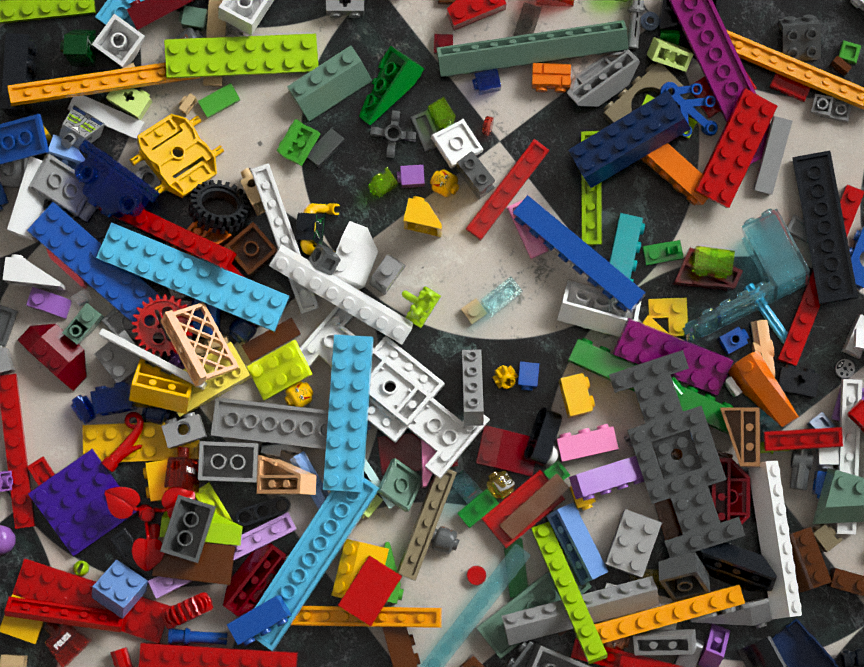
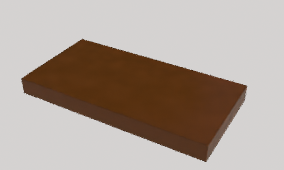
[152,537,236,585]

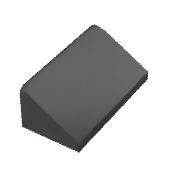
[307,128,345,168]

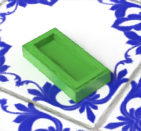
[198,83,241,118]

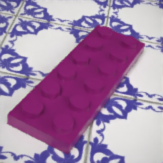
[613,318,733,396]

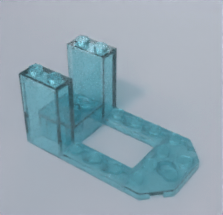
[683,209,810,341]

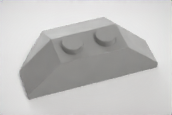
[567,49,640,107]

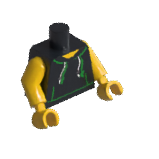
[295,203,340,255]

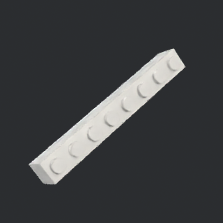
[269,244,413,344]
[748,461,802,619]

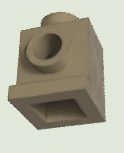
[812,524,843,552]

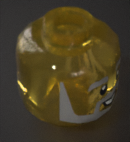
[486,470,515,500]

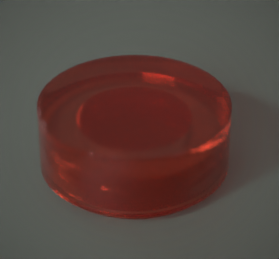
[482,116,494,136]

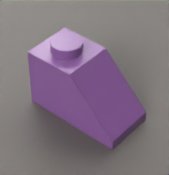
[26,287,72,319]
[698,623,730,667]

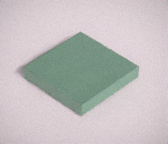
[377,458,422,512]

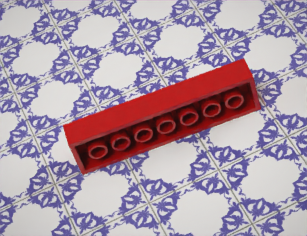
[139,642,298,667]

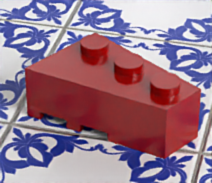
[447,0,507,31]

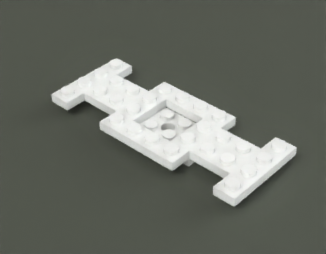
[300,306,490,479]

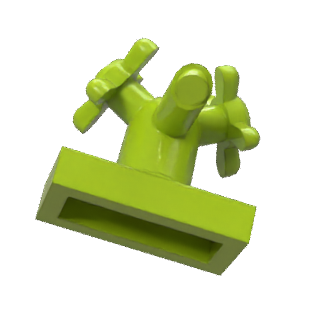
[402,286,441,329]

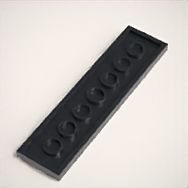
[792,150,858,305]

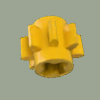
[492,365,518,389]

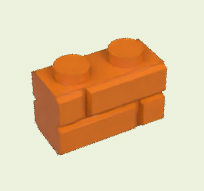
[531,63,571,93]

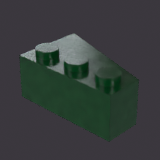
[60,29,96,67]

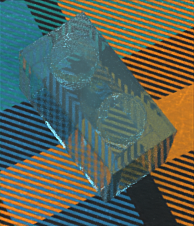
[480,277,523,317]

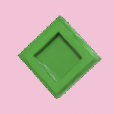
[838,40,861,65]

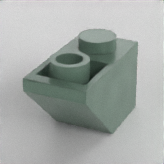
[62,303,104,345]

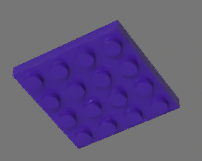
[28,448,137,556]

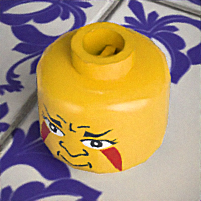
[430,169,460,198]
[284,381,314,407]

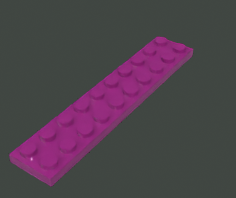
[669,0,770,164]

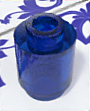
[70,395,97,424]

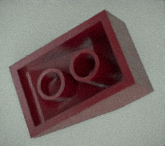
[476,426,535,477]

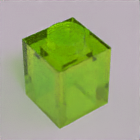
[428,97,456,129]

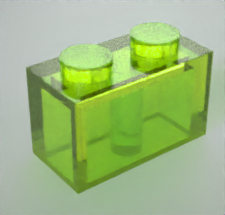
[691,246,735,279]

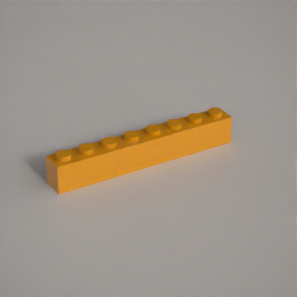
[594,585,745,643]

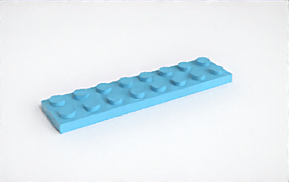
[323,335,374,493]

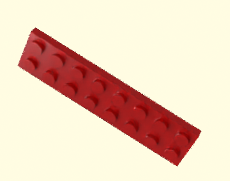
[12,558,171,644]

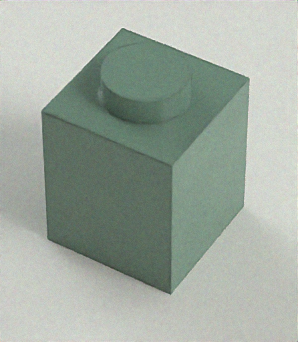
[179,5,208,32]

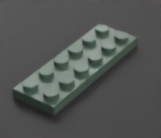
[476,556,592,659]

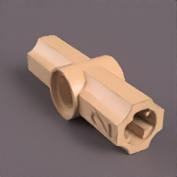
[750,320,776,377]

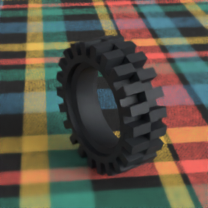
[188,180,250,234]

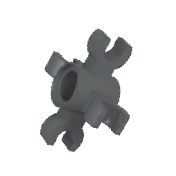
[370,110,416,158]

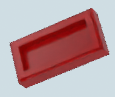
[770,73,811,102]

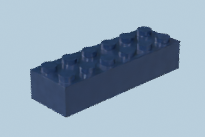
[569,90,691,188]

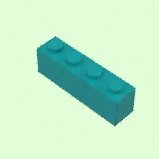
[609,213,645,282]

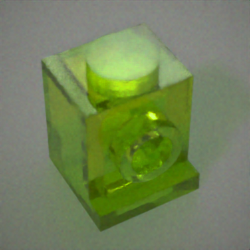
[367,167,398,198]

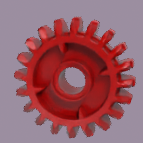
[161,592,213,629]

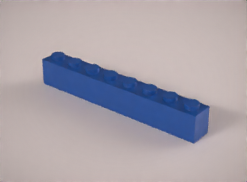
[513,195,646,313]

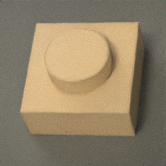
[179,93,198,116]
[461,298,487,325]

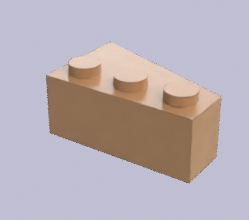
[720,408,760,467]

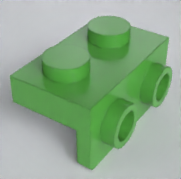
[277,119,320,166]

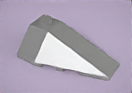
[688,598,772,628]

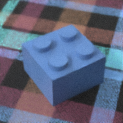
[91,559,148,619]

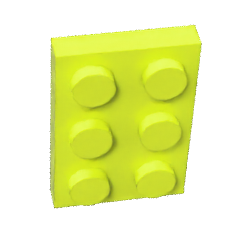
[247,340,312,400]

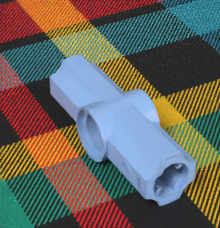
[290,451,329,510]

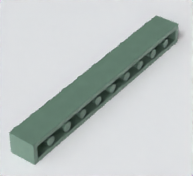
[437,20,628,77]

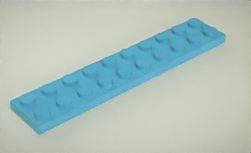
[96,222,290,332]
[254,478,380,651]

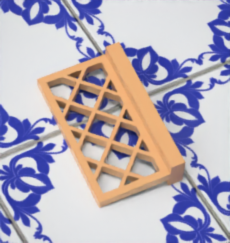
[161,302,239,387]

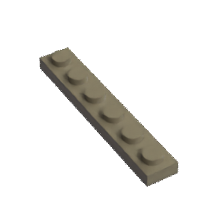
[396,469,457,581]

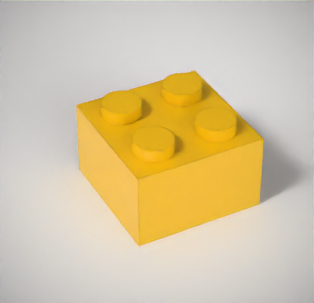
[558,373,595,419]

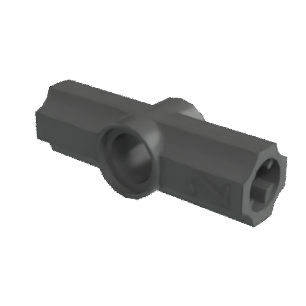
[790,449,813,490]

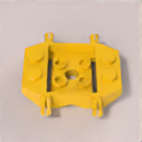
[129,114,224,198]

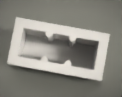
[842,314,864,359]

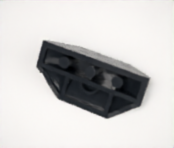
[699,543,777,591]

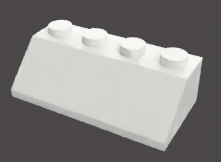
[7,157,50,241]
[557,280,641,337]

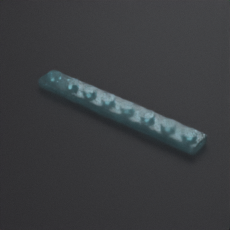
[420,543,531,667]

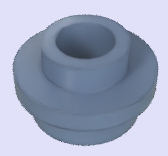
[641,12,659,31]

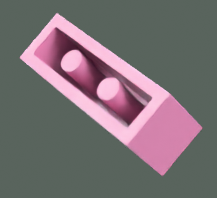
[556,424,619,462]

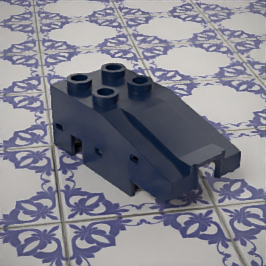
[772,618,838,667]

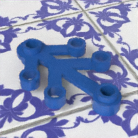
[660,82,718,137]

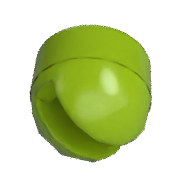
[73,561,89,576]

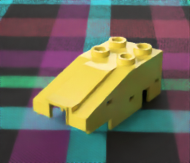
[177,342,252,417]

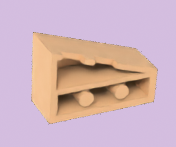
[256,455,316,495]

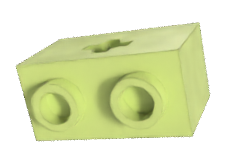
[647,37,694,72]
[106,88,152,120]

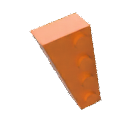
[641,143,708,206]

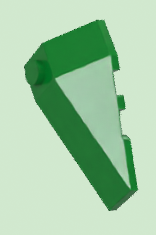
[359,46,424,125]

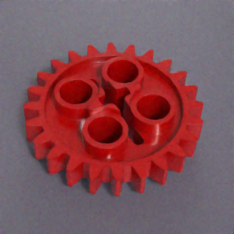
[131,294,195,357]

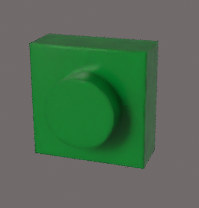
[660,29,680,45]
[543,460,570,481]

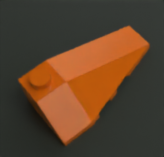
[728,351,799,427]

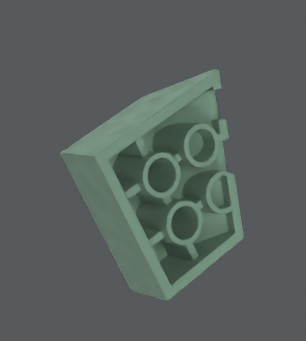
[812,468,864,524]

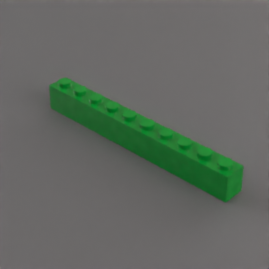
[568,338,733,435]

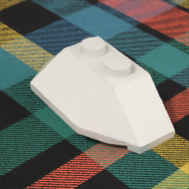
[332,221,378,290]

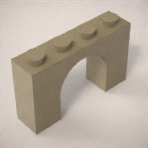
[603,62,691,124]

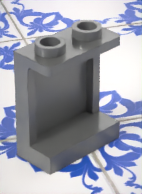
[456,151,495,200]

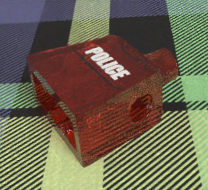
[164,447,199,493]
[44,622,92,667]

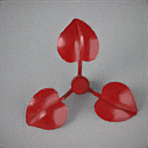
[105,487,195,571]

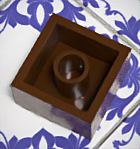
[224,222,278,278]

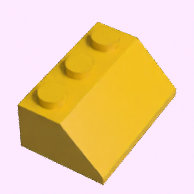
[403,196,442,237]
[332,539,389,598]

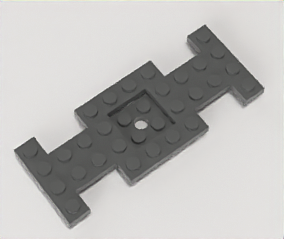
[609,350,745,558]

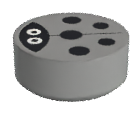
[835,359,855,379]

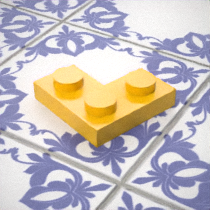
[648,298,689,337]

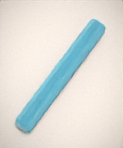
[744,283,788,344]

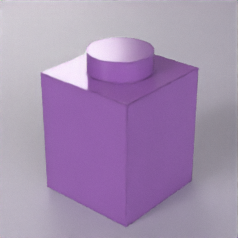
[397,165,425,188]

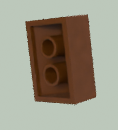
[789,527,832,593]

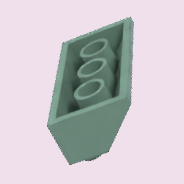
[287,46,372,122]

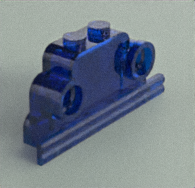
[75,139,160,218]

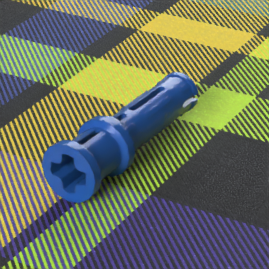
[168,628,228,645]

